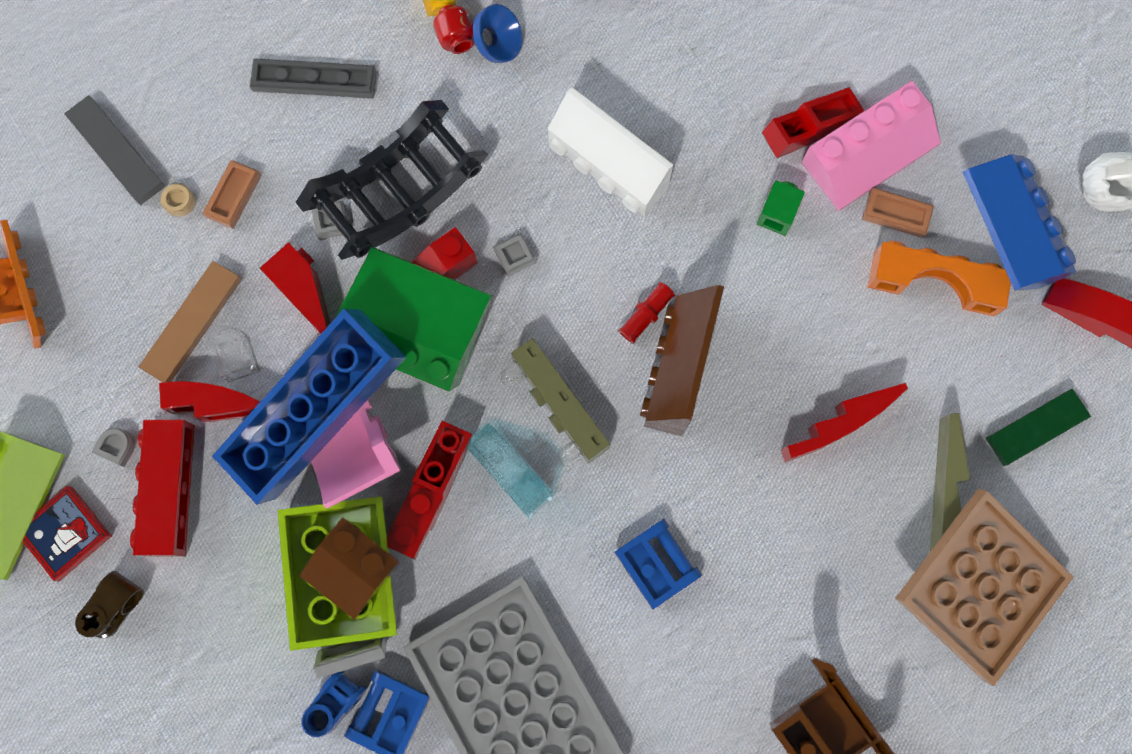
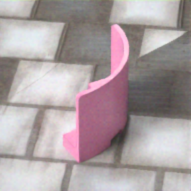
[311,398,400,508]

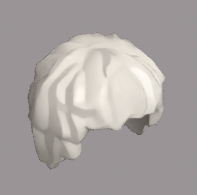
[1082,152,1132,212]

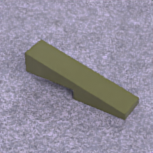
[930,413,970,551]

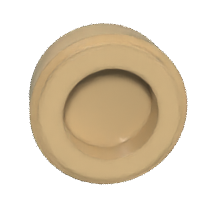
[160,183,195,217]

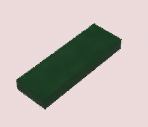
[985,388,1091,467]

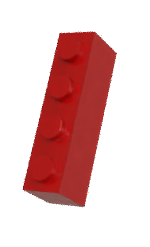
[130,420,195,557]

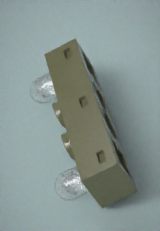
[501,338,610,467]

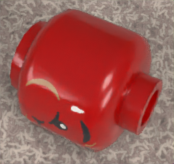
[433,4,474,54]

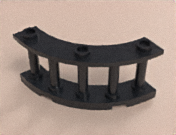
[295,100,488,260]

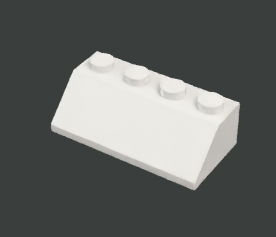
[548,87,673,217]

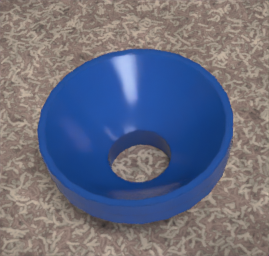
[473,4,522,63]

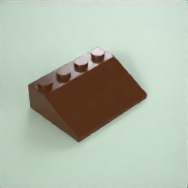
[640,285,724,436]

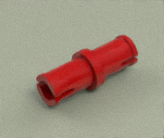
[618,282,675,344]

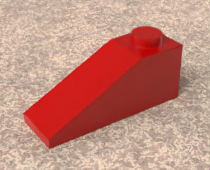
[412,227,478,280]
[259,242,331,334]

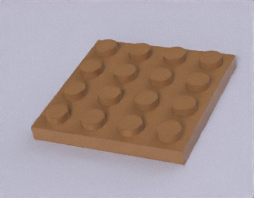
[895,489,1074,686]

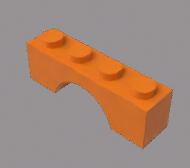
[867,241,1011,317]

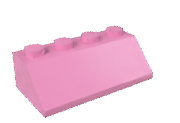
[801,81,941,211]

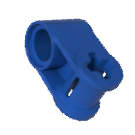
[301,671,367,737]

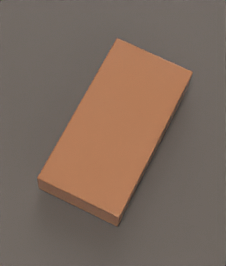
[202,160,262,229]
[862,187,934,238]

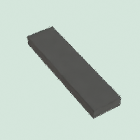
[249,58,377,99]
[64,95,166,205]

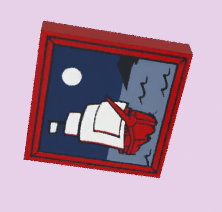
[22,486,112,582]

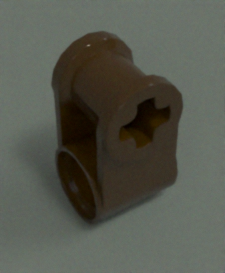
[75,571,144,638]

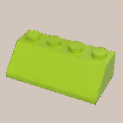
[0,431,65,580]

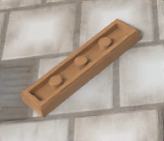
[138,261,242,382]

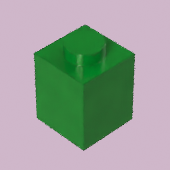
[756,180,805,236]

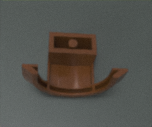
[769,656,895,754]

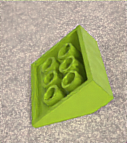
[277,496,397,651]

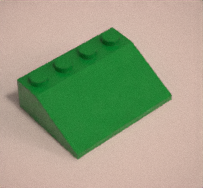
[337,247,493,392]

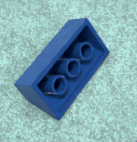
[963,154,1077,291]

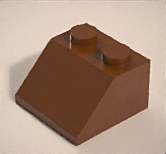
[300,517,400,620]

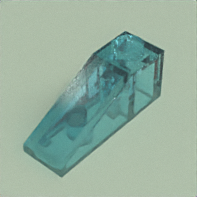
[468,423,554,519]

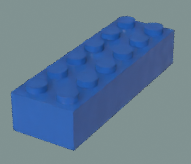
[212,309,407,505]

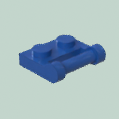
[614,519,703,610]
[344,670,430,754]

